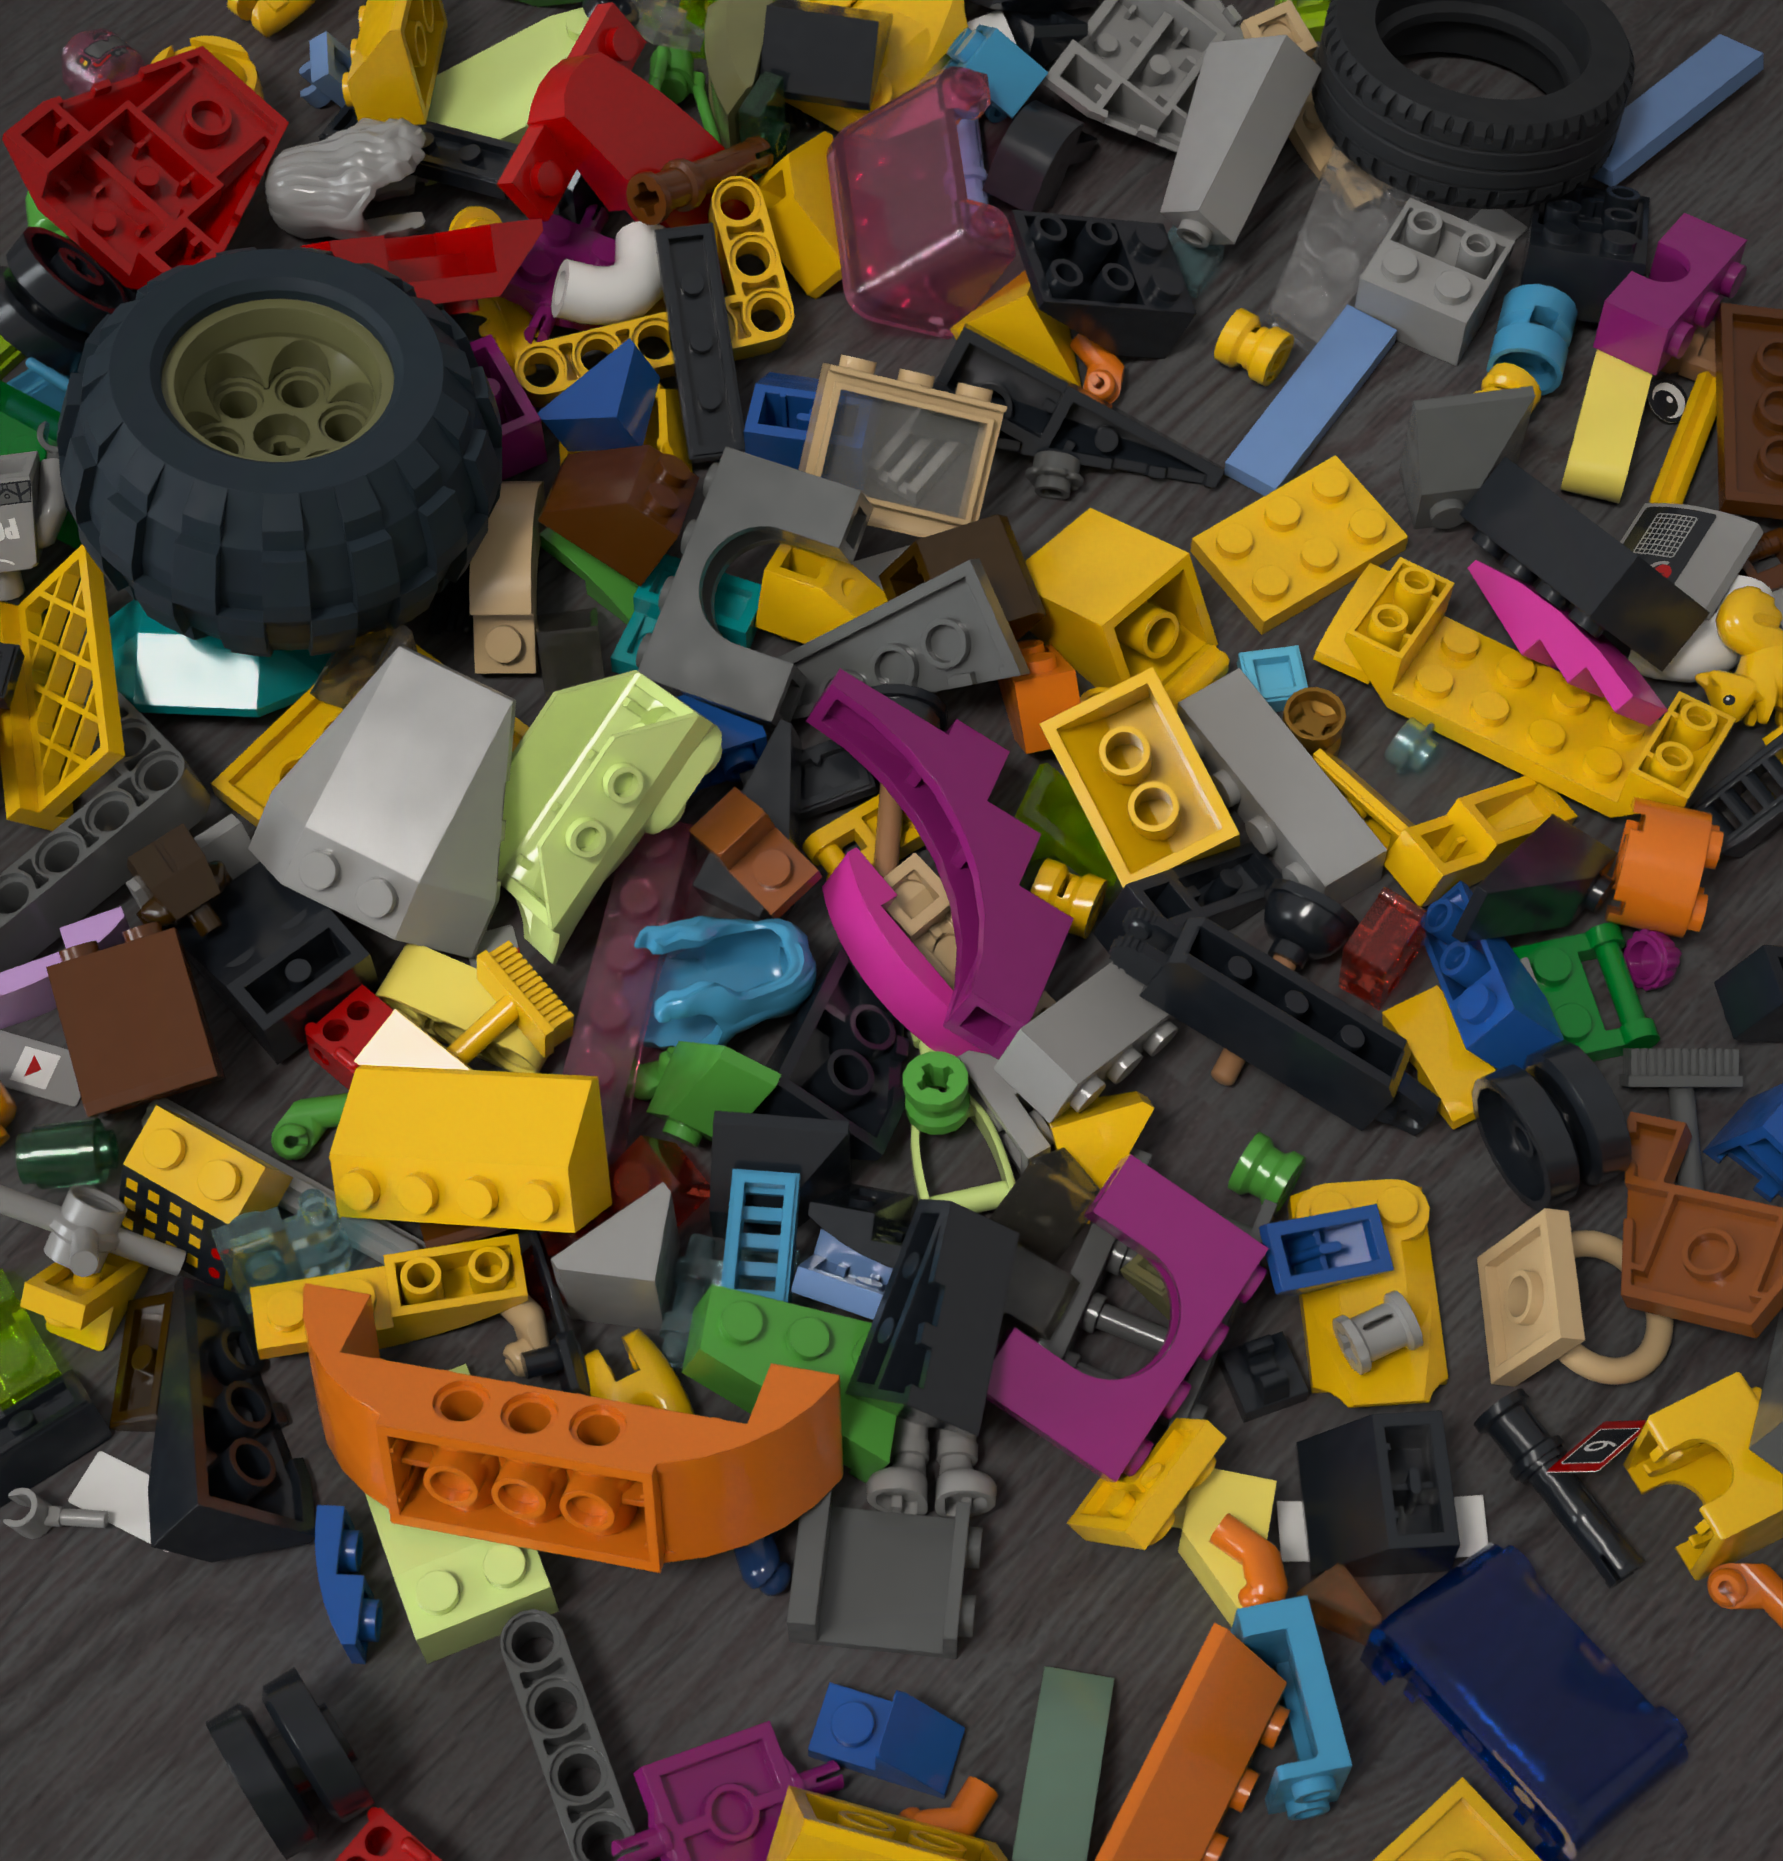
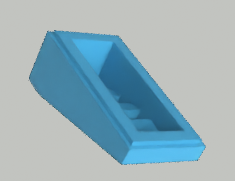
[721,1169,801,1303]

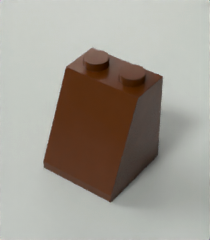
[46,921,226,1119]

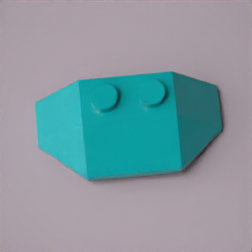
[109,599,340,717]

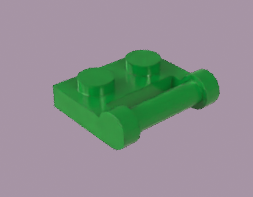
[1512,922,1660,1062]

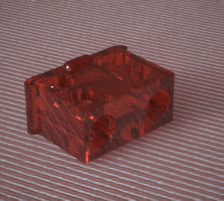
[1338,887,1427,1010]

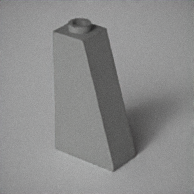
[1160,35,1322,248]

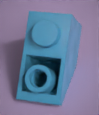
[945,25,1049,118]

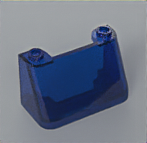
[1360,1543,1689,1861]

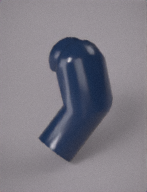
[734,1530,792,1597]

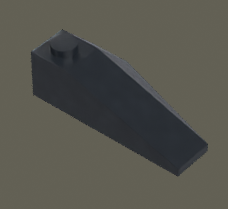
[752,941,909,1161]
[148,1276,315,1562]

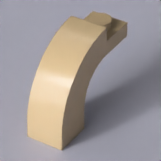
[469,481,545,674]

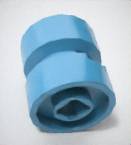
[1487,284,1578,396]

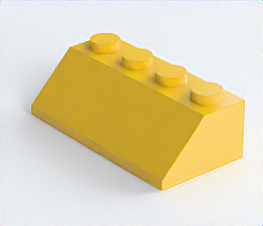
[329,1065,612,1233]

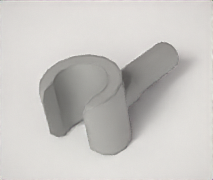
[3,1487,108,1539]

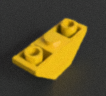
[755,131,854,299]

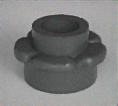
[1025,451,1084,500]

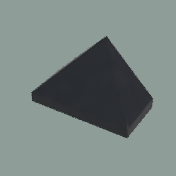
[1004,11,1088,68]

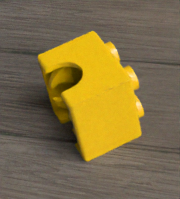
[1623,1372,1783,1581]

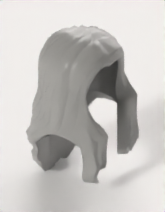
[264,118,428,240]

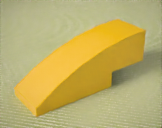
[1384,776,1578,908]

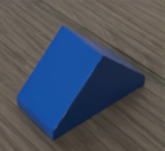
[537,338,660,452]
[1259,1204,1394,1296]

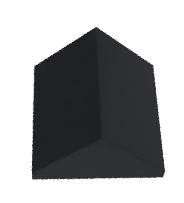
[758,0,893,111]

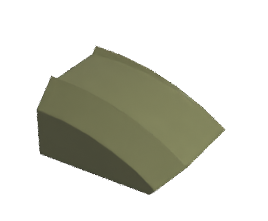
[705,0,774,159]

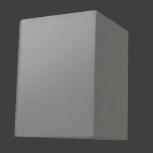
[551,1182,680,1331]

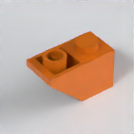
[998,639,1081,754]

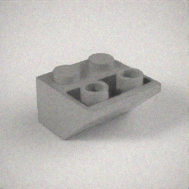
[1355,197,1515,366]

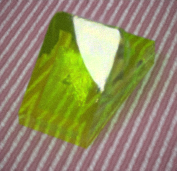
[1015,762,1117,887]
[0,1268,62,1411]

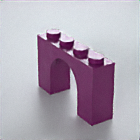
[986,1154,1269,1482]

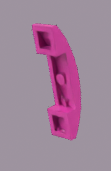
[822,847,988,1057]

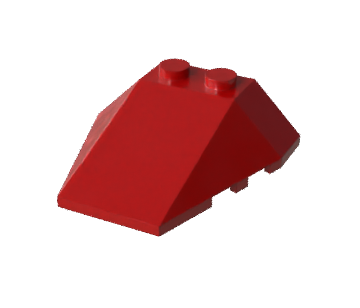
[2,46,289,290]
[300,219,543,315]

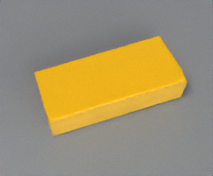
[1312,749,1414,853]

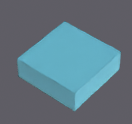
[1237,645,1308,712]

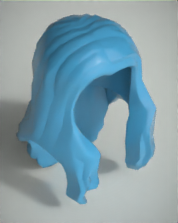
[618,916,816,1050]

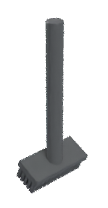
[1619,1048,1743,1191]

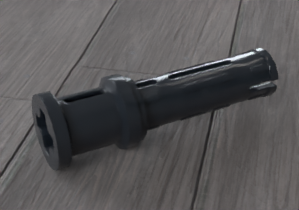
[1473,1388,1646,1589]

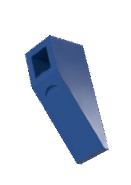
[1414,880,1564,1069]

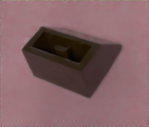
[878,514,1046,641]

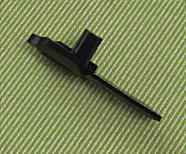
[520,1230,591,1396]

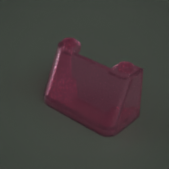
[827,66,1016,339]

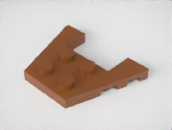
[1621,1111,1783,1338]

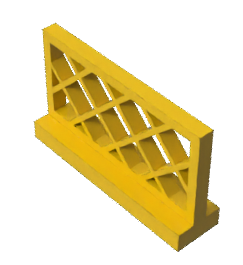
[0,544,125,831]

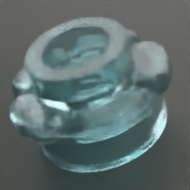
[1383,717,1440,774]

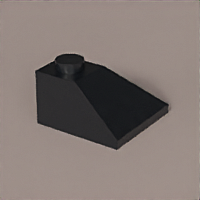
[709,1111,852,1241]

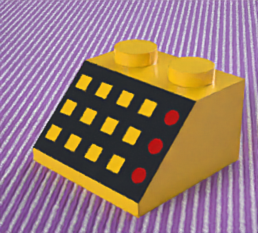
[119,1105,293,1291]

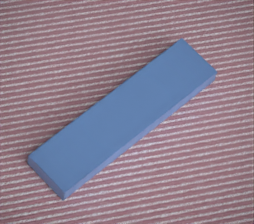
[1592,34,1764,186]
[1224,304,1398,496]

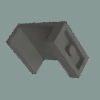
[787,1489,983,1659]

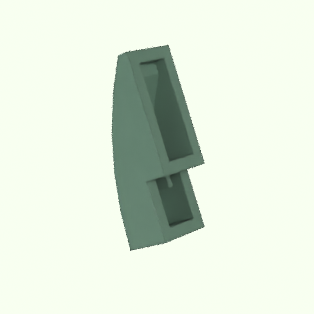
[1012,1666,1114,1861]

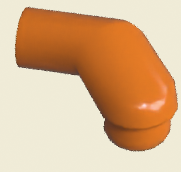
[1209,1513,1288,1608]
[1707,1563,1783,1629]
[898,1776,999,1837]

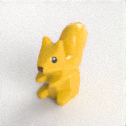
[1695,586,1783,727]

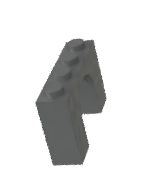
[636,446,874,732]

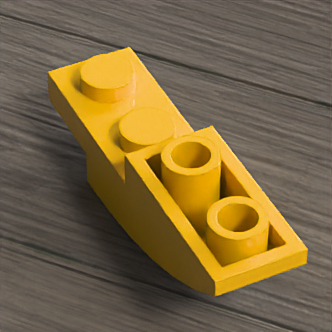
[250,1234,528,1360]

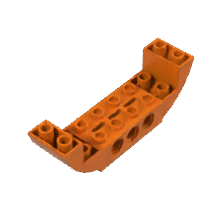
[303,1283,843,1573]

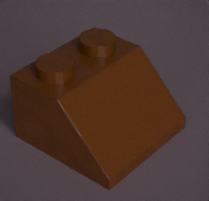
[537,445,700,587]

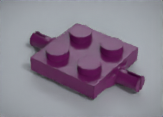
[499,204,615,344]
[611,1721,844,1861]

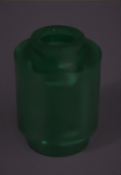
[15,1118,119,1190]

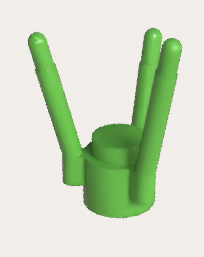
[649,45,721,144]

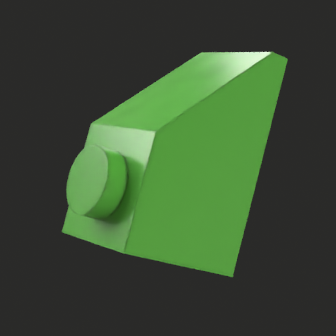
[646,1041,781,1148]

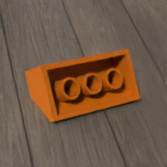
[1095,1623,1291,1861]

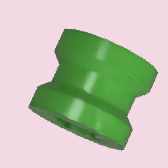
[903,1051,970,1135]
[1228,1132,1307,1214]

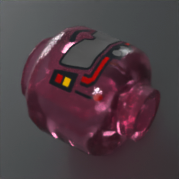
[61,28,145,95]

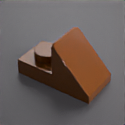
[688,787,822,919]

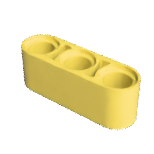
[1560,349,1652,503]
[375,943,549,1073]

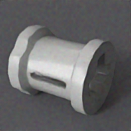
[1332,1290,1423,1375]

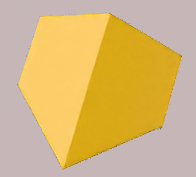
[950,270,1082,388]
[1046,1091,1154,1224]

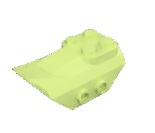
[498,670,722,965]

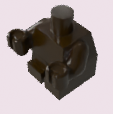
[127,823,233,938]

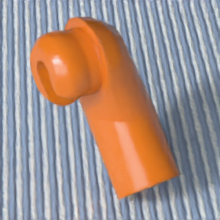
[1070,334,1125,404]

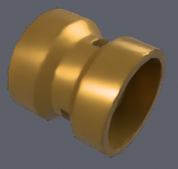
[1282,687,1346,757]

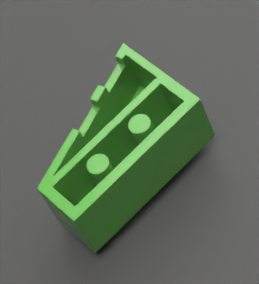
[682,1284,897,1483]

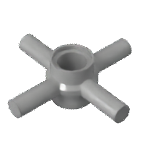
[0,1184,186,1277]

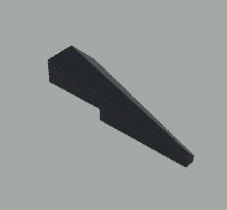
[909,323,1225,488]

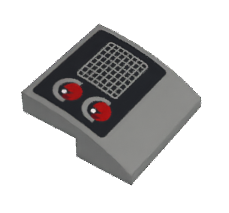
[1620,503,1764,620]

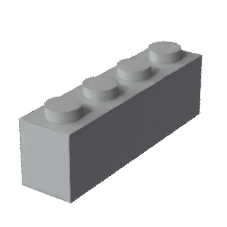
[1177,668,1387,904]

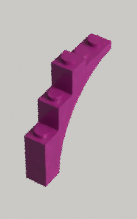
[806,668,1074,1060]

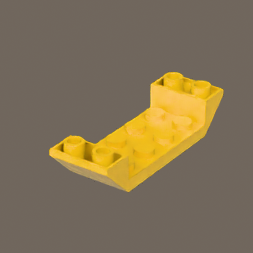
[1344,557,1736,818]

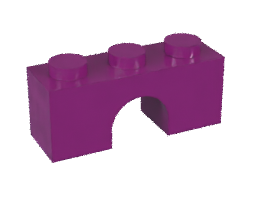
[1593,213,1747,376]

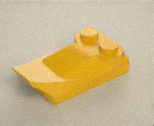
[782,0,968,150]
[1287,1179,1448,1408]

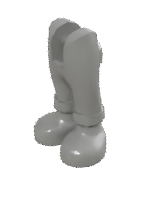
[866,1416,997,1519]

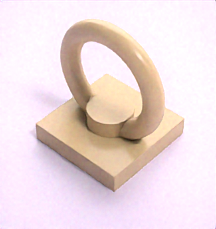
[1477,1208,1674,1387]

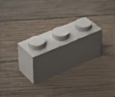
[993,961,1178,1123]

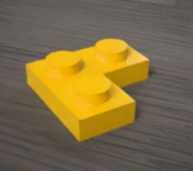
[1067,1418,1227,1550]

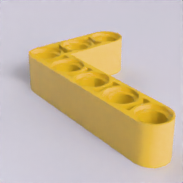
[514,176,794,407]

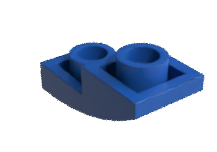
[315,1505,383,1664]

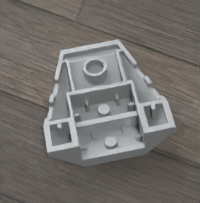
[1041,0,1244,152]
[248,645,516,958]

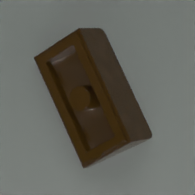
[109,1291,174,1432]

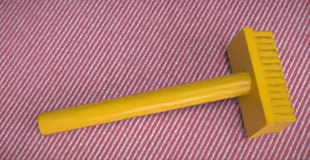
[329,940,574,1159]

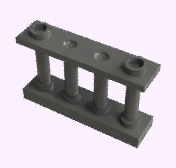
[1039,1147,1277,1428]

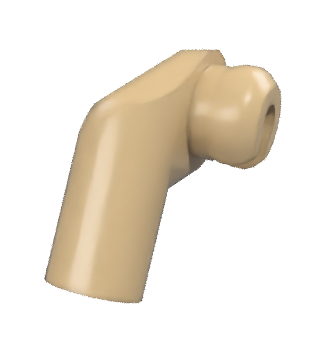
[500,1294,550,1377]

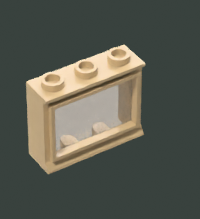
[798,354,1007,538]

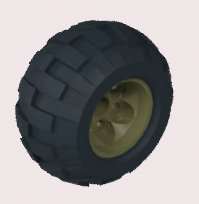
[57,246,502,657]

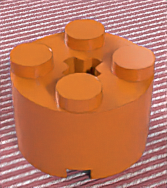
[1605,797,1724,938]

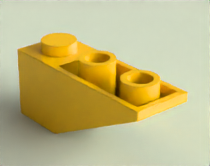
[755,543,888,644]

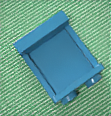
[1231,1595,1352,1820]

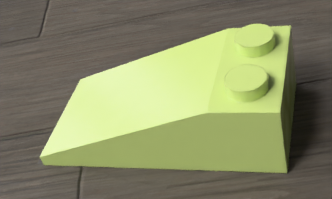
[425,7,589,186]
[365,1364,559,1664]

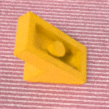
[20,1252,149,1351]

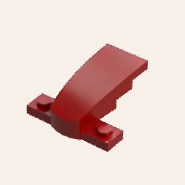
[497,2,756,284]

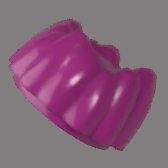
[1623,929,1682,991]

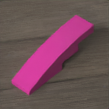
[1468,560,1668,727]

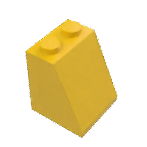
[1025,508,1218,688]

